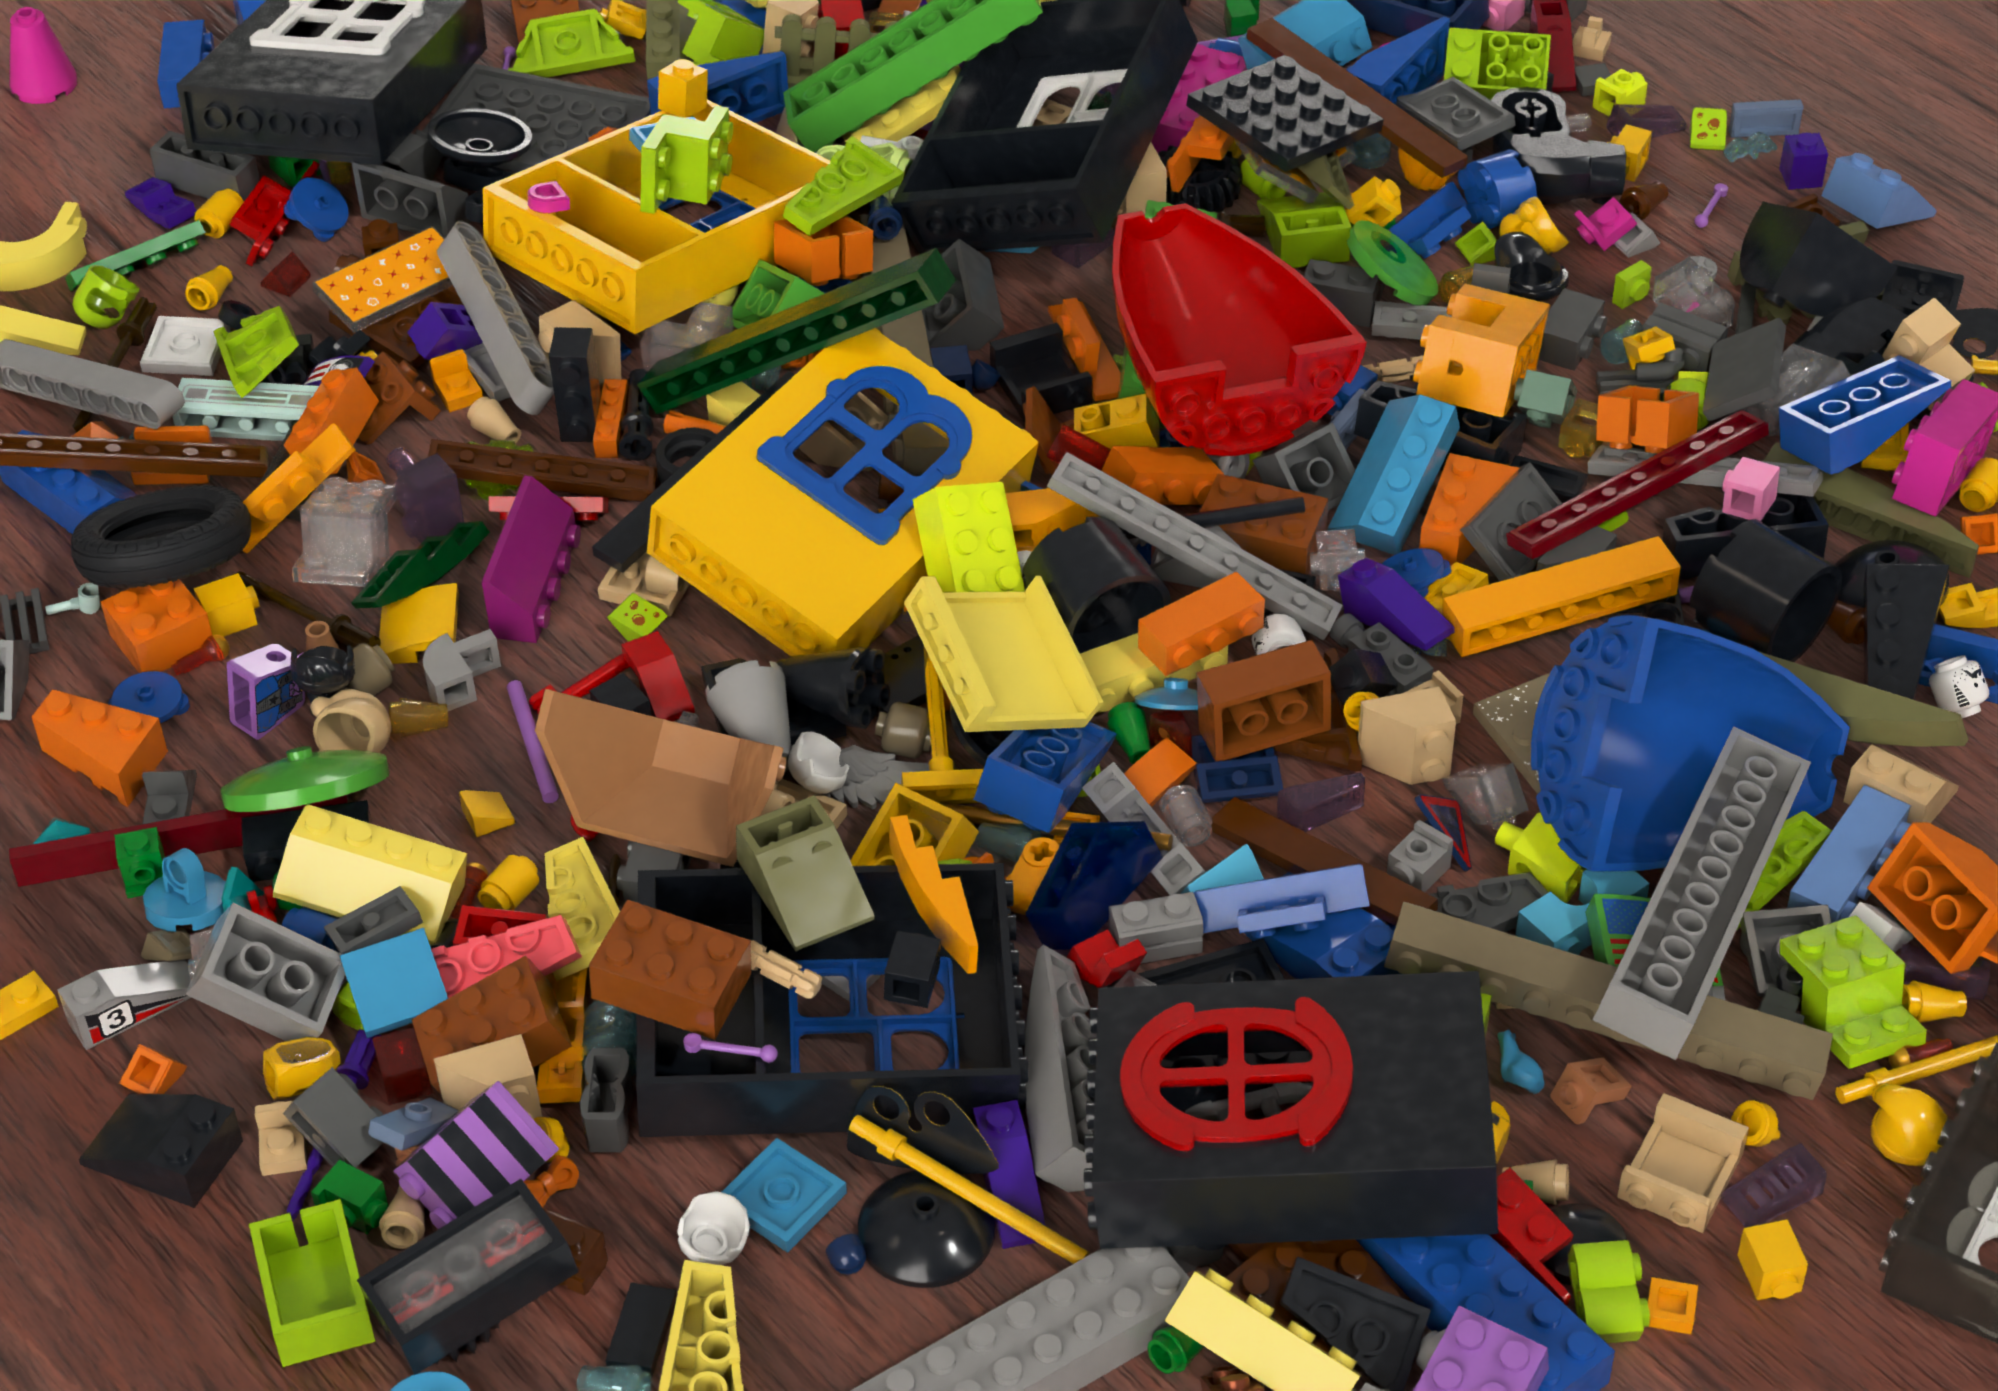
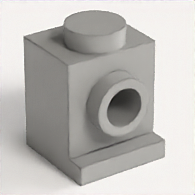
[1387,819,1454,892]

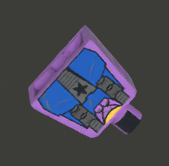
[226,644,305,740]

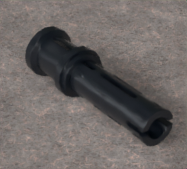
[619,369,654,461]

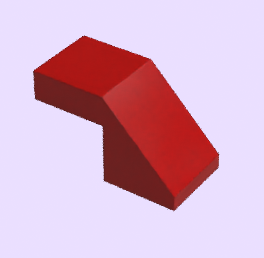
[621,631,695,721]
[1066,929,1147,988]

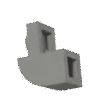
[423,629,501,714]

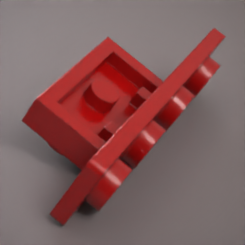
[230,161,320,267]
[1489,1167,1574,1307]

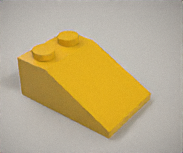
[850,783,979,866]

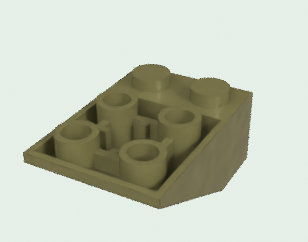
[736,795,875,951]

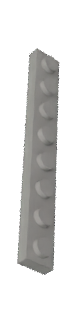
[1047,452,1343,640]

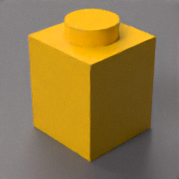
[658,59,708,118]
[193,573,260,637]
[1737,1219,1808,1301]

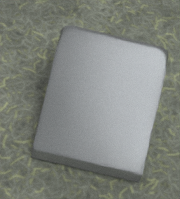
[1614,212,1661,258]

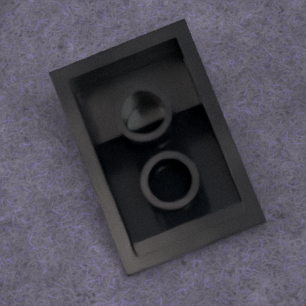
[79,1094,243,1208]

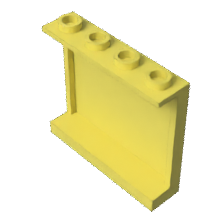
[904,576,1104,732]

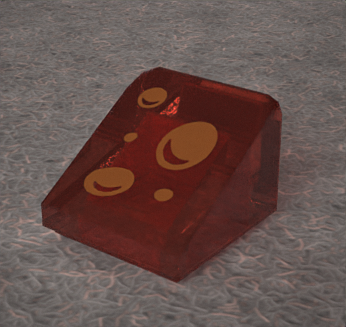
[1150,710,1192,758]

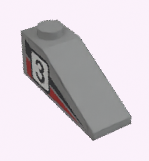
[57,959,194,1050]

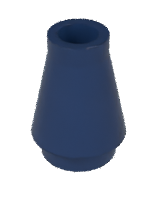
[868,195,903,240]

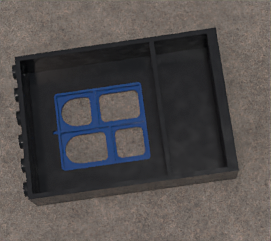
[636,863,1028,1137]

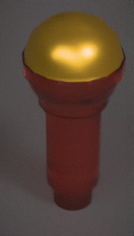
[171,635,230,676]
[451,862,489,919]
[1888,1038,1953,1069]

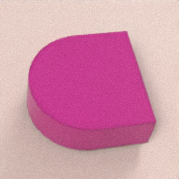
[528,181,570,213]

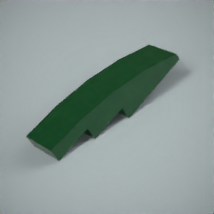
[351,521,490,609]

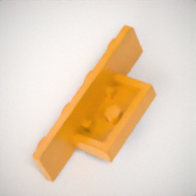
[242,424,356,554]

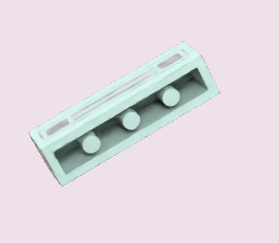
[172,378,319,441]

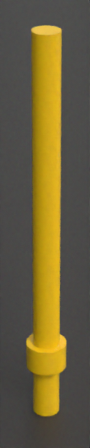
[1835,1035,1998,1104]
[849,1114,1090,1264]

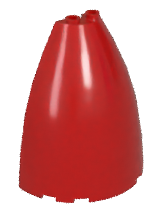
[1112,203,1367,456]

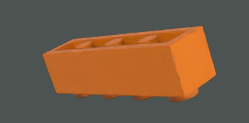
[593,379,628,458]

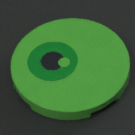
[1347,220,1439,305]

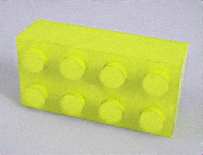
[913,482,1025,592]

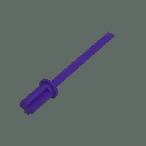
[287,1029,383,1221]

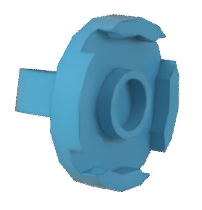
[143,848,226,932]

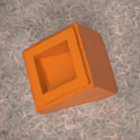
[119,1044,187,1094]

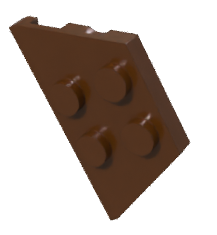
[1273,648,1362,772]

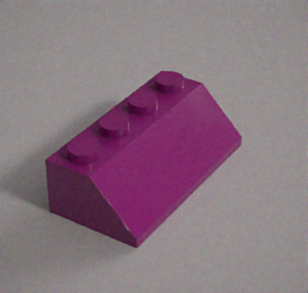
[482,475,581,643]

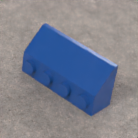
[0,430,137,534]

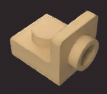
[255,1100,307,1176]

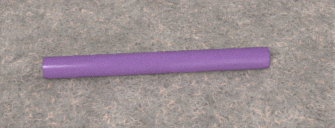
[506,680,559,803]

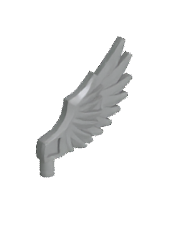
[785,745,929,809]

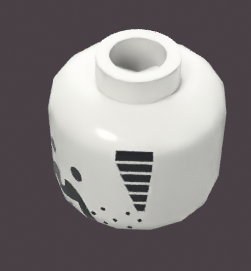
[1251,614,1306,655]
[1929,655,1989,718]

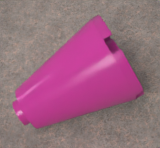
[9,7,77,104]

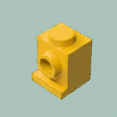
[1607,124,1652,182]
[1345,176,1402,227]

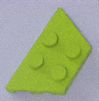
[508,8,636,78]
[213,305,299,398]

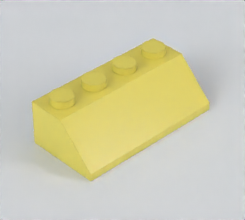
[273,804,467,945]

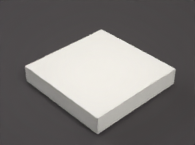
[140,316,231,376]

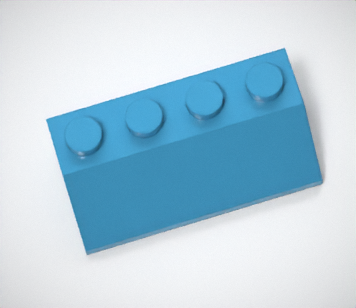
[1238,0,1372,70]
[1327,394,1460,555]

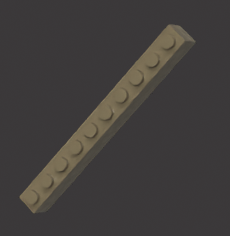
[859,214,949,475]
[1384,901,1833,1100]

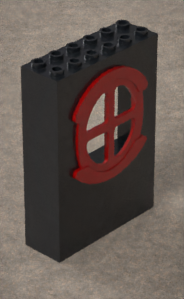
[1084,971,1498,1249]

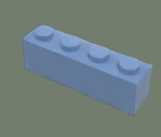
[1787,785,1911,923]

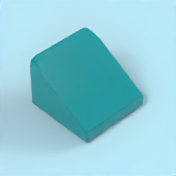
[221,867,264,912]

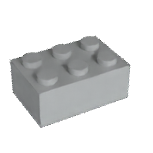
[186,903,345,1041]

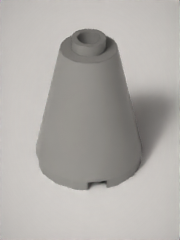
[705,660,791,773]

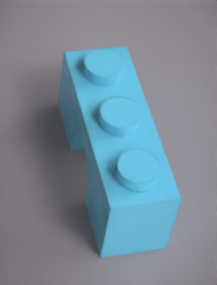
[1515,869,1650,955]

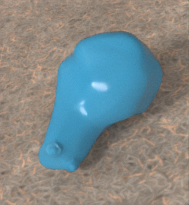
[1497,1030,1545,1094]

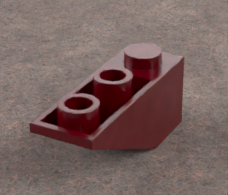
[1529,0,1576,93]

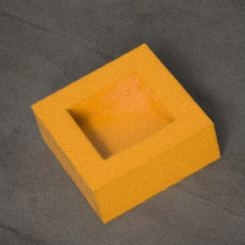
[1647,1277,1698,1335]

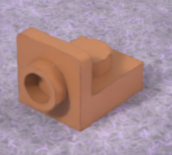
[1550,1057,1632,1124]

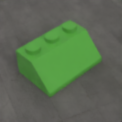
[725,259,825,329]

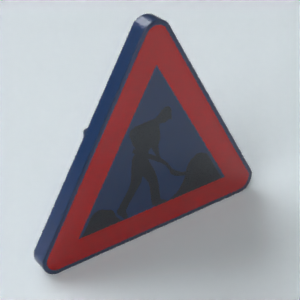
[1415,794,1472,872]

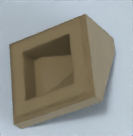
[141,927,204,962]

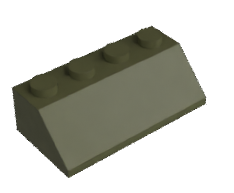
[646,0,697,80]

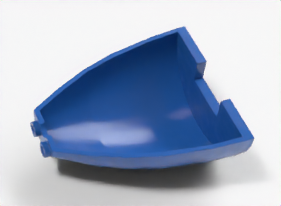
[1531,615,1850,872]

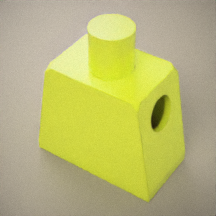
[1495,812,1586,903]

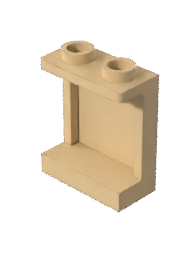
[1617,1093,1749,1233]

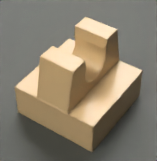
[1572,16,1612,62]

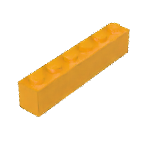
[1442,536,1681,657]

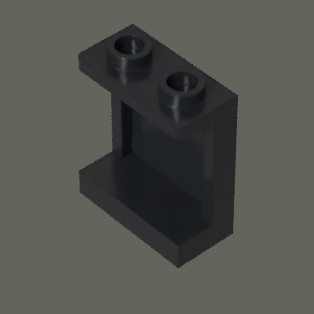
[990,323,1092,423]

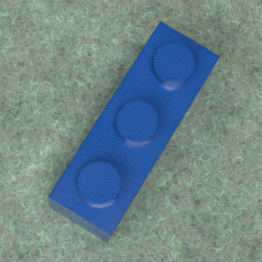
[157,20,214,108]

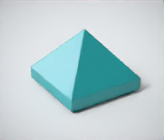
[33,817,91,844]

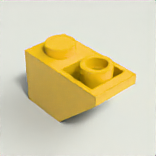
[1074,393,1160,453]

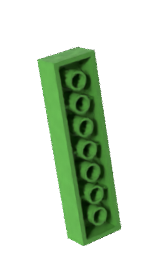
[783,0,1043,152]

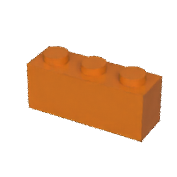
[284,367,379,475]
[1101,446,1224,505]
[1138,572,1265,676]

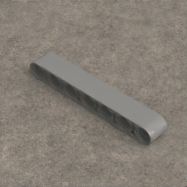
[437,221,554,415]
[0,339,185,429]

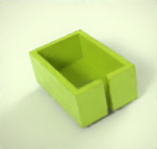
[249,1199,376,1367]

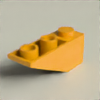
[1005,488,1100,552]

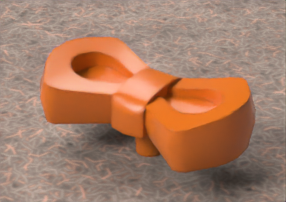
[523,1155,579,1208]

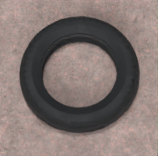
[71,485,251,588]

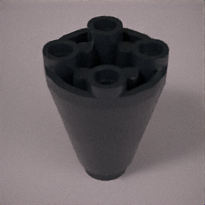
[777,647,890,729]

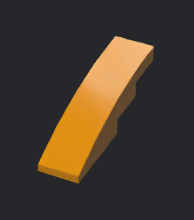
[889,815,978,974]
[537,967,589,1104]

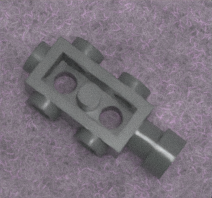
[1329,613,1434,697]

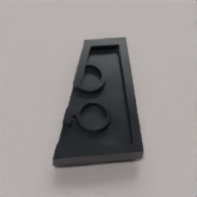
[1279,1257,1431,1391]

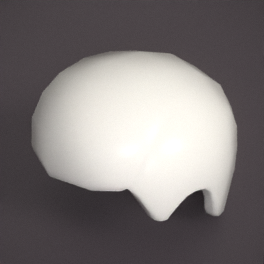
[787,731,849,794]
[677,1191,750,1265]

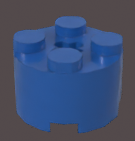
[1458,149,1537,229]

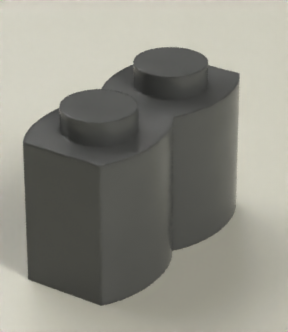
[580,1048,634,1152]

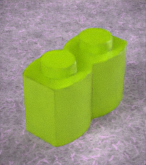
[1568,1240,1650,1343]

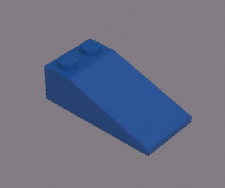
[1346,16,1450,142]
[647,51,788,123]
[1779,355,1951,475]
[974,722,1117,833]
[1244,872,1402,979]

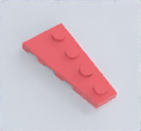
[431,915,582,998]

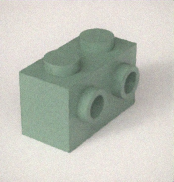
[1514,369,1578,428]

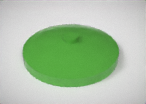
[220,746,390,812]

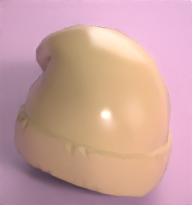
[310,689,392,753]

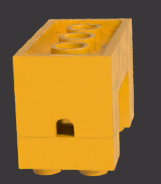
[1413,283,1550,418]

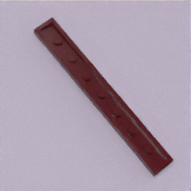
[1506,410,1769,560]
[9,795,348,887]

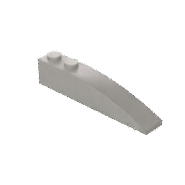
[1025,945,1097,1192]

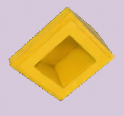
[459,790,515,837]

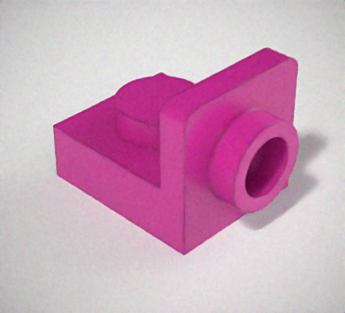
[1574,197,1637,251]

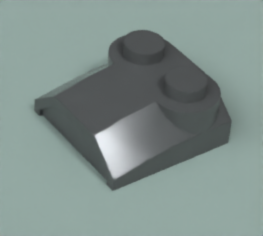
[1739,905,1832,998]

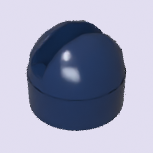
[971,359,1001,391]
[826,1234,866,1275]

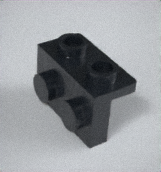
[1882,260,1965,317]

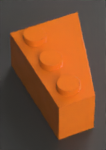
[1419,453,1519,566]
[32,689,168,808]

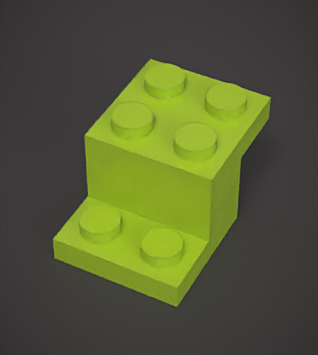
[677,0,764,65]
[640,105,733,214]
[1780,915,1927,1069]

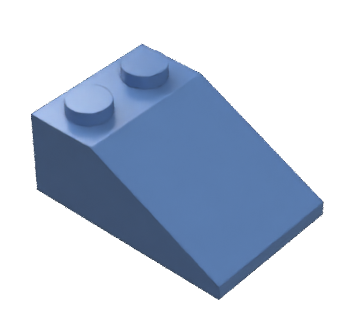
[1821,153,1937,229]

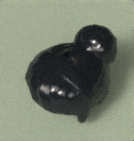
[291,645,355,704]

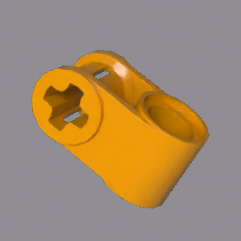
[1006,837,1064,920]

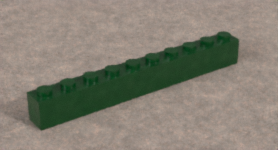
[637,248,956,414]

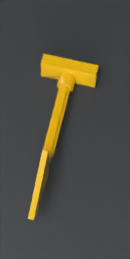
[901,647,983,804]

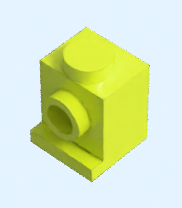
[1592,68,1648,122]

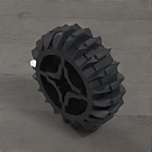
[1158,145,1242,213]

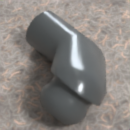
[1635,347,1685,381]

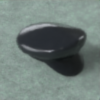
[1494,232,1569,301]

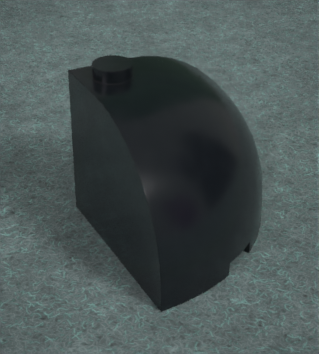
[1740,201,1897,317]

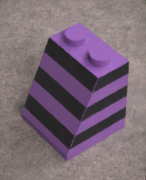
[393,1080,559,1229]

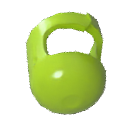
[72,265,139,329]

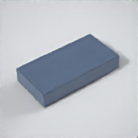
[1728,99,1803,138]

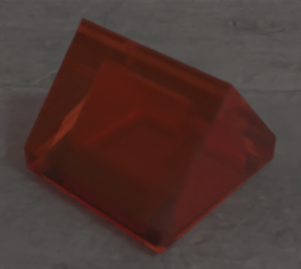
[260,251,311,297]

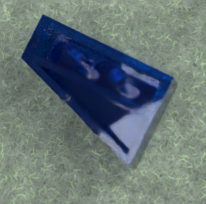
[1025,821,1163,950]

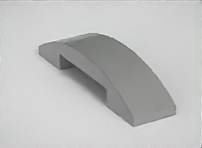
[1081,762,1206,895]

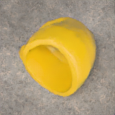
[1499,196,1569,254]
[1871,1084,1950,1166]

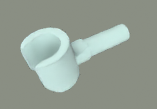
[45,583,100,615]

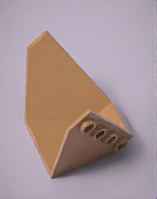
[535,689,786,867]

